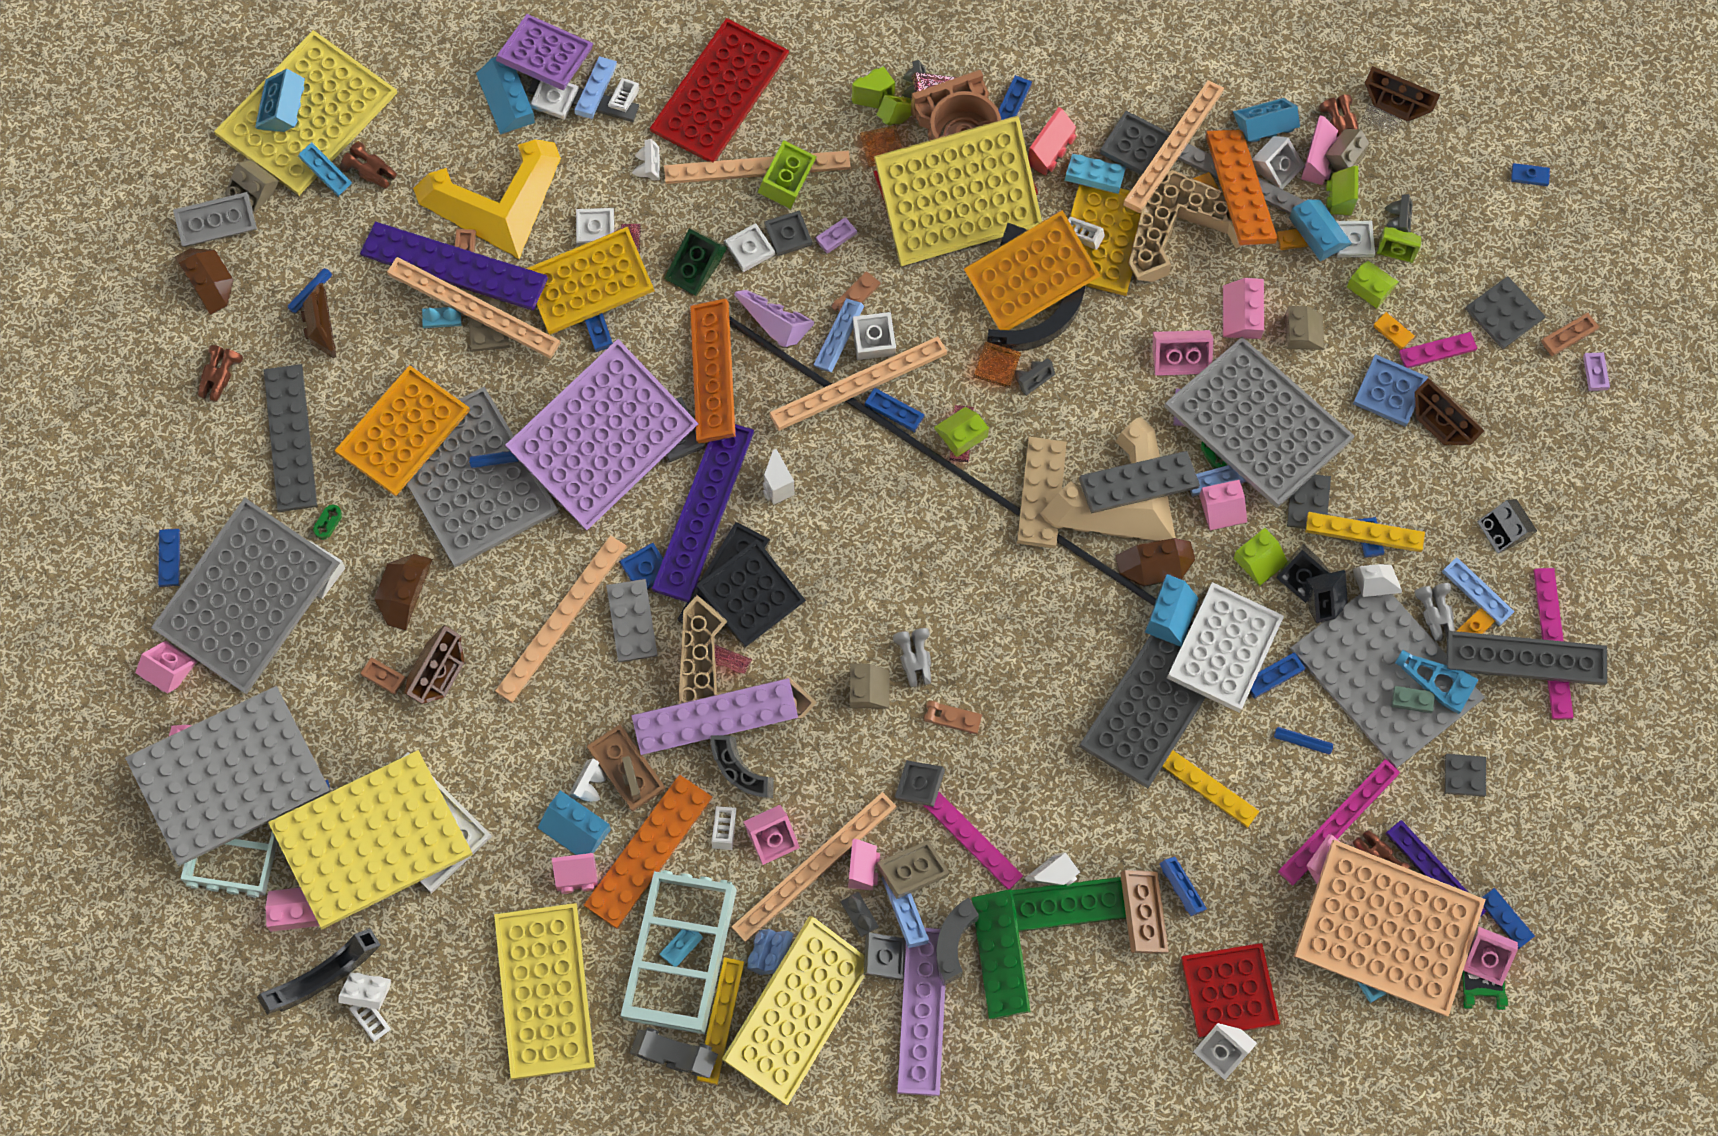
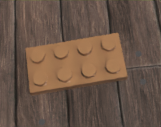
[587,724,666,812]
[1120,870,1169,954]

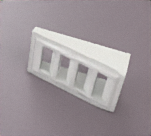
[608,78,639,112]
[1068,217,1105,250]
[712,806,736,850]
[349,1005,391,1042]

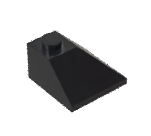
[1276,544,1331,603]

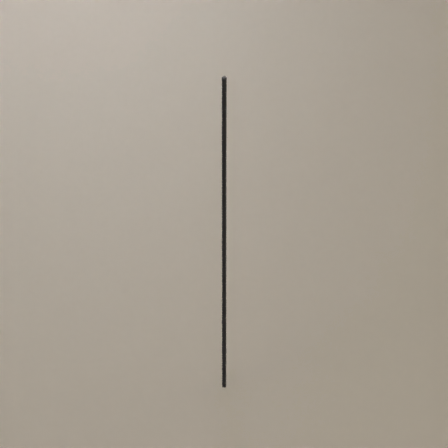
[729,316,1193,630]

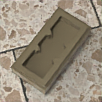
[622,756,641,801]

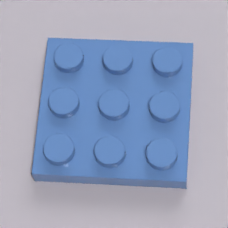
[1353,354,1428,427]

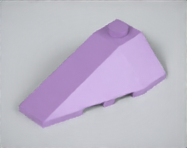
[734,290,814,347]

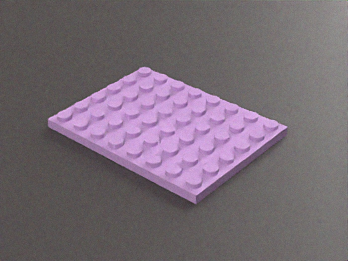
[505,339,698,531]

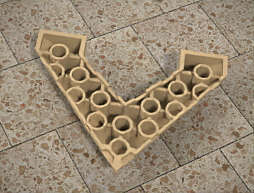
[1129,170,1243,282]
[1040,417,1176,542]
[678,595,817,719]

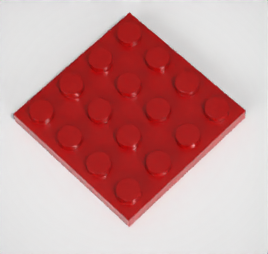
[1181,943,1280,1039]

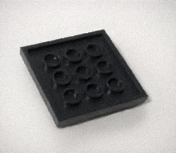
[695,540,806,649]

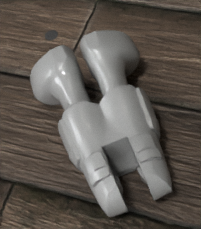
[1414,583,1455,641]
[893,628,931,687]

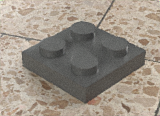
[764,210,812,256]
[1445,754,1486,797]
[895,760,945,807]
[864,932,906,981]

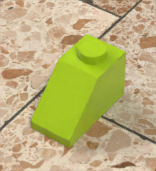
[876,95,912,126]

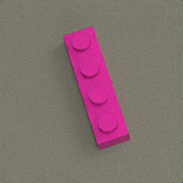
[1399,332,1477,368]

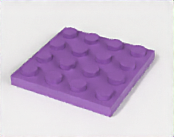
[496,14,593,91]

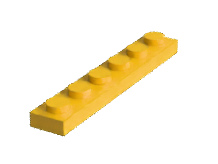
[1305,512,1425,552]
[1162,750,1259,828]
[697,957,744,1085]

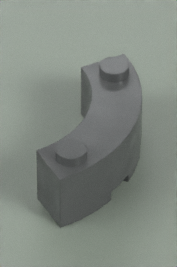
[710,735,774,799]
[936,897,979,986]
[629,1027,718,1078]

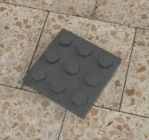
[1099,111,1171,175]
[1465,276,1546,349]

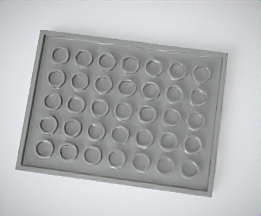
[1164,337,1355,508]
[406,387,559,568]
[151,497,340,694]
[1290,593,1485,769]
[125,686,330,866]

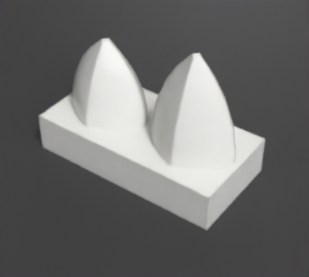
[632,139,660,180]
[569,758,606,802]

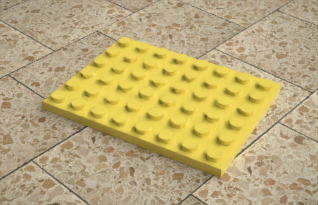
[214,30,397,196]
[874,116,1042,266]
[268,750,473,930]

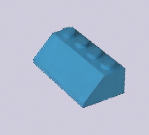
[476,56,535,134]

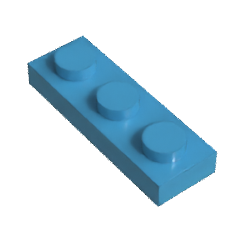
[298,142,352,197]

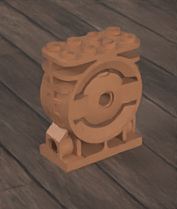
[911,70,1001,141]

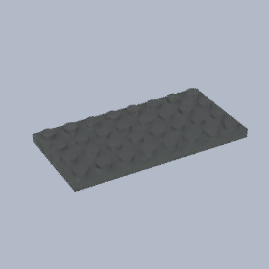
[1079,635,1206,789]

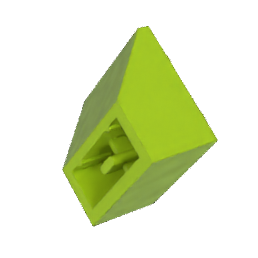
[852,66,896,109]

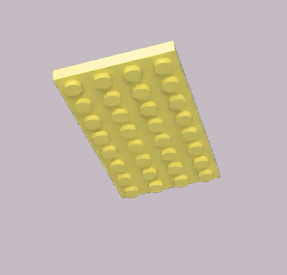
[494,903,595,1080]
[722,916,865,1105]

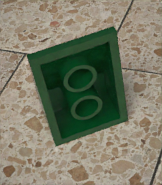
[664,228,728,296]

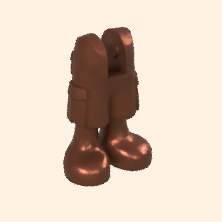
[1319,94,1358,138]
[340,141,397,189]
[198,345,243,402]
[1353,830,1411,870]

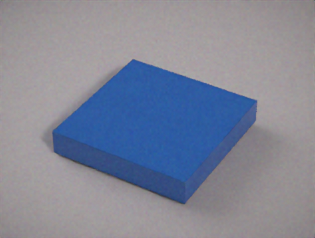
[619,543,663,589]

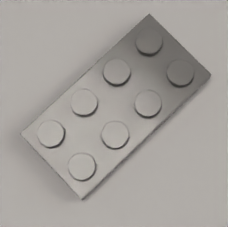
[173,192,257,247]
[606,579,658,663]

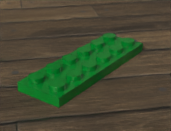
[1012,877,1126,932]
[971,889,1031,1020]

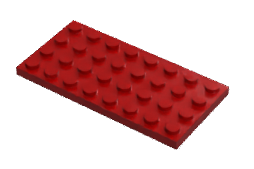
[650,18,789,163]

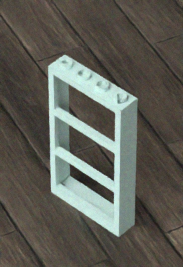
[181,832,278,898]
[621,870,737,1035]

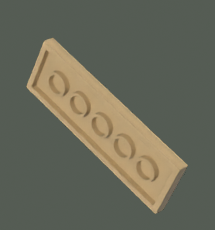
[1017,437,1067,549]

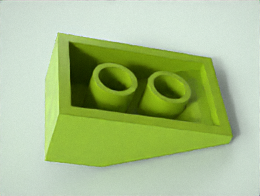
[757,140,817,209]

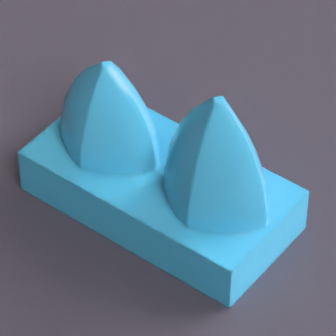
[422,307,461,328]

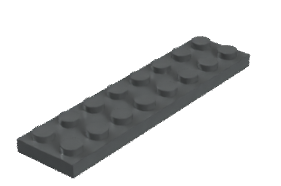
[264,364,318,512]
[1446,631,1607,686]

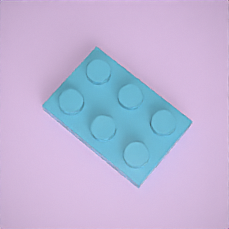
[1065,154,1126,194]

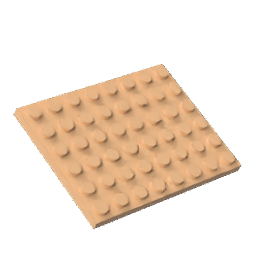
[1293,840,1486,1016]

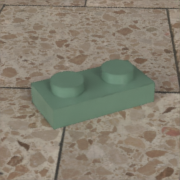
[1392,686,1435,713]

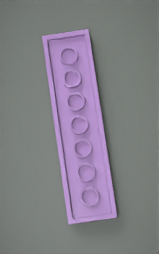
[632,678,798,755]
[897,928,945,1096]

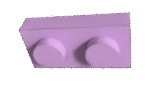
[816,217,857,254]
[1583,352,1610,391]

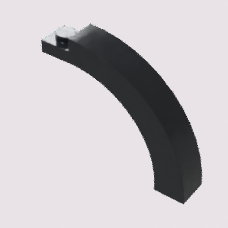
[987,286,1085,352]
[257,928,381,1015]

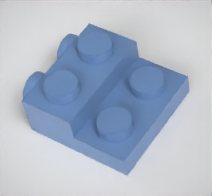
[747,929,794,975]

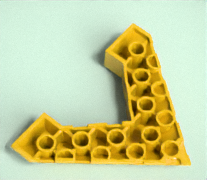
[413,139,561,259]

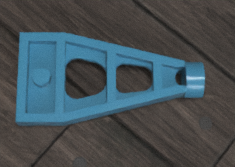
[1395,650,1478,714]

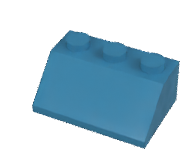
[255,69,305,132]
[1233,98,1300,142]
[1289,199,1352,262]
[1145,574,1199,647]
[538,790,611,855]

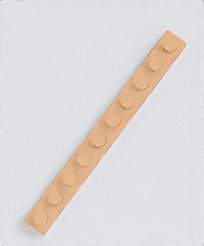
[1123,80,1224,213]
[664,150,851,184]
[387,257,561,359]
[770,336,947,431]
[495,535,627,703]
[732,792,896,943]

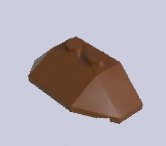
[1365,66,1440,122]
[174,248,234,315]
[301,283,337,358]
[1415,378,1485,445]
[1115,538,1195,587]
[374,554,433,631]
[405,625,464,704]

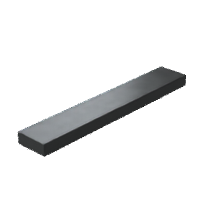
[528,78,639,122]

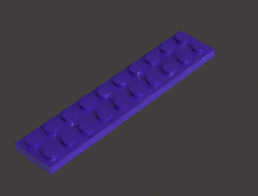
[360,221,548,311]
[652,424,754,602]

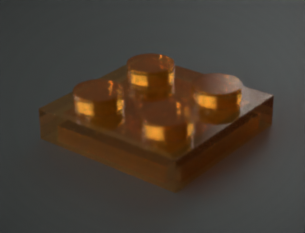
[860,125,902,167]
[974,341,1022,388]

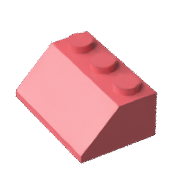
[1028,107,1076,176]

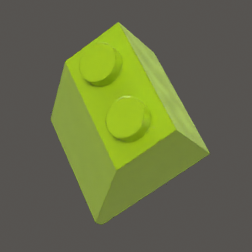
[1326,166,1358,216]
[1376,227,1421,263]
[1347,261,1399,308]
[934,407,989,457]
[1233,528,1287,586]

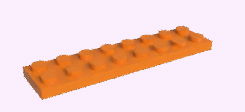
[1205,130,1278,245]
[690,298,736,444]
[584,774,713,929]

